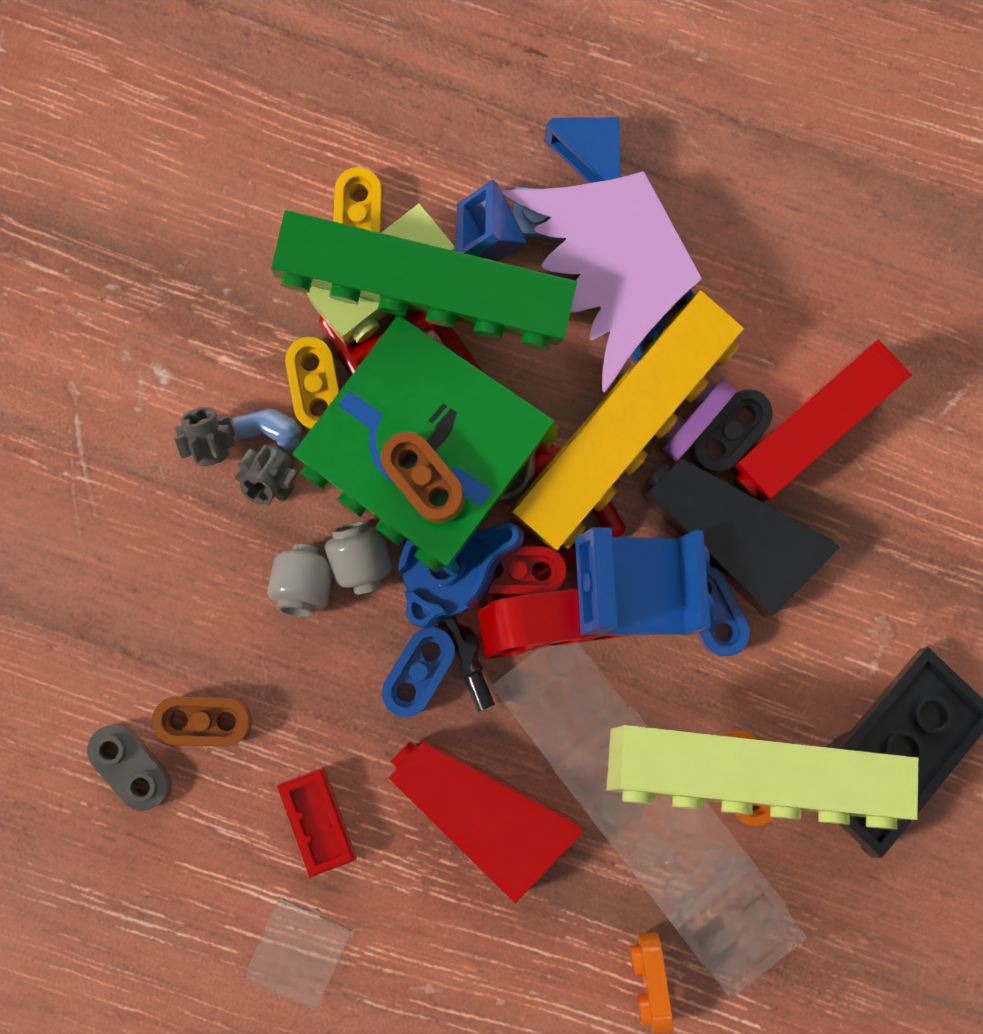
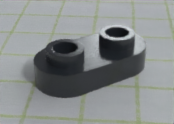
[692,389,773,473]

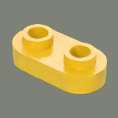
[333,167,383,233]
[285,337,340,430]

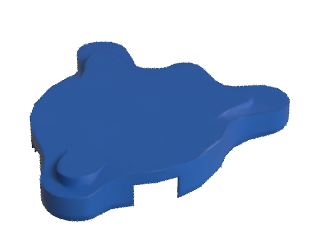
[399,522,524,628]

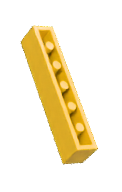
[508,290,744,550]

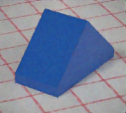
[544,117,621,183]
[455,180,527,262]

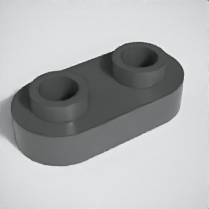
[87,724,171,811]

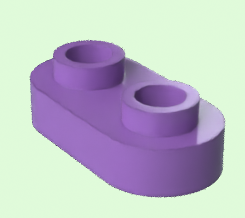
[662,378,737,462]

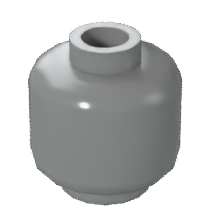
[324,520,393,594]
[267,544,333,618]

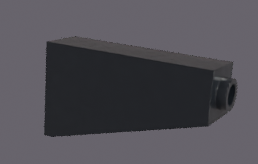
[643,459,840,617]

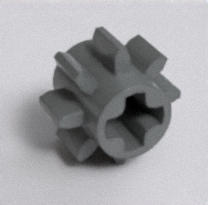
[174,407,235,466]
[235,445,298,505]

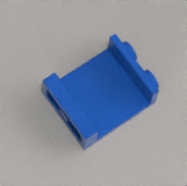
[575,527,714,636]

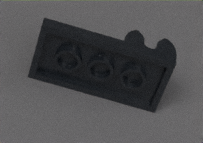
[826,647,983,858]

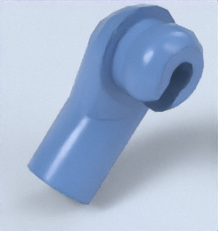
[233,409,302,452]

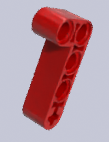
[478,589,634,659]

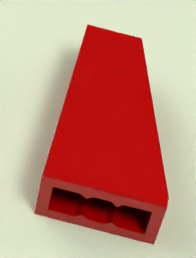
[730,339,912,502]
[389,739,584,904]

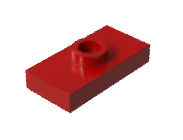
[277,767,357,878]

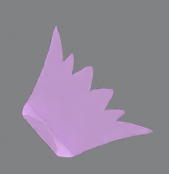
[502,171,702,392]

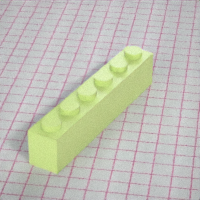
[606,725,918,829]

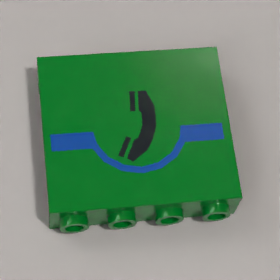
[292,315,559,575]

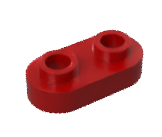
[486,546,566,595]

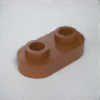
[381,432,465,524]
[152,696,252,747]

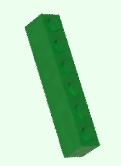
[271,210,577,350]

